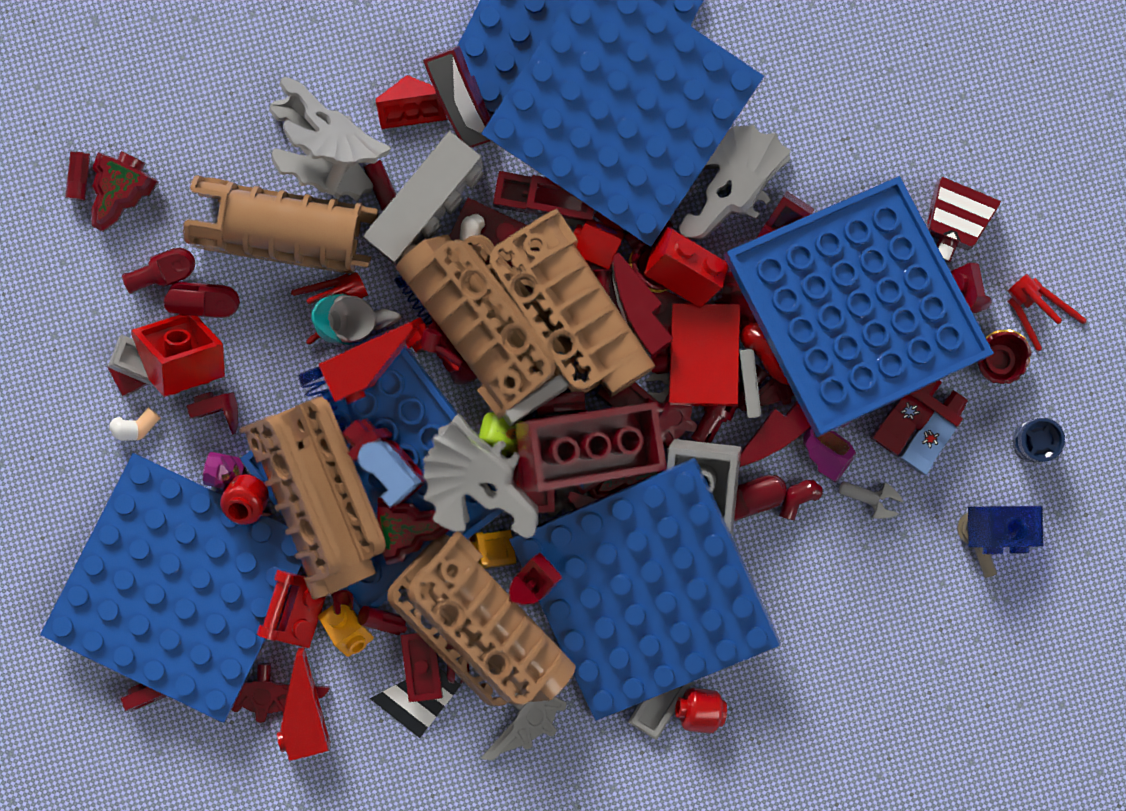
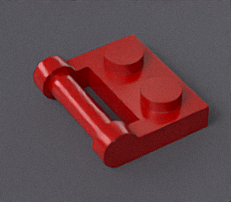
[256,569,326,649]

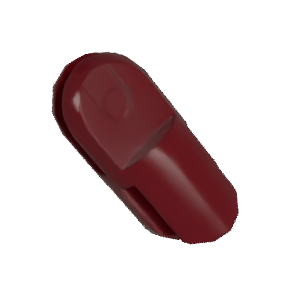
[164,282,240,318]
[734,475,787,521]

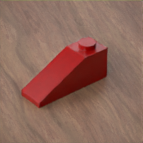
[318,321,420,404]
[277,647,331,761]

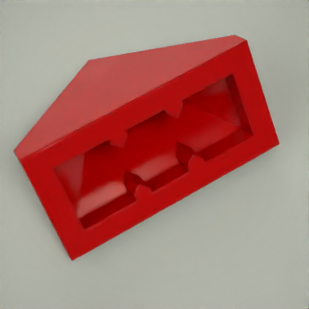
[376,75,447,130]

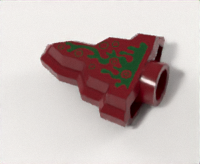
[91,151,159,232]
[376,497,450,565]

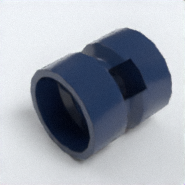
[1012,418,1065,462]

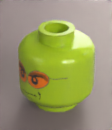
[478,412,523,457]

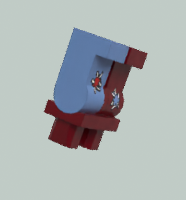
[869,380,968,475]
[342,418,427,507]

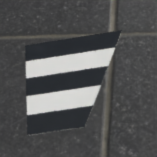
[370,669,461,738]

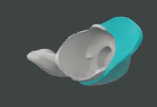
[311,294,401,345]

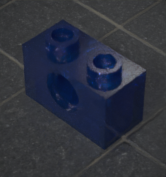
[968,506,1044,554]

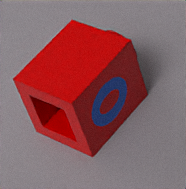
[574,220,625,269]

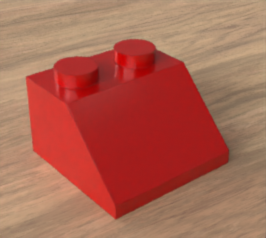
[644,226,728,308]
[131,314,225,397]

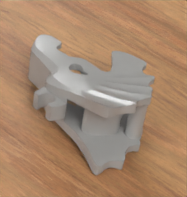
[269,77,391,202]
[679,124,791,241]
[423,414,539,538]

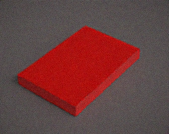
[669,304,740,406]

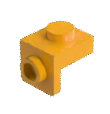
[469,530,516,569]
[318,605,374,657]

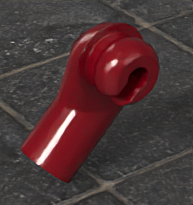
[779,480,823,521]

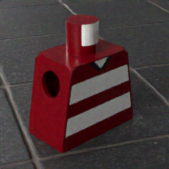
[926,177,1001,263]

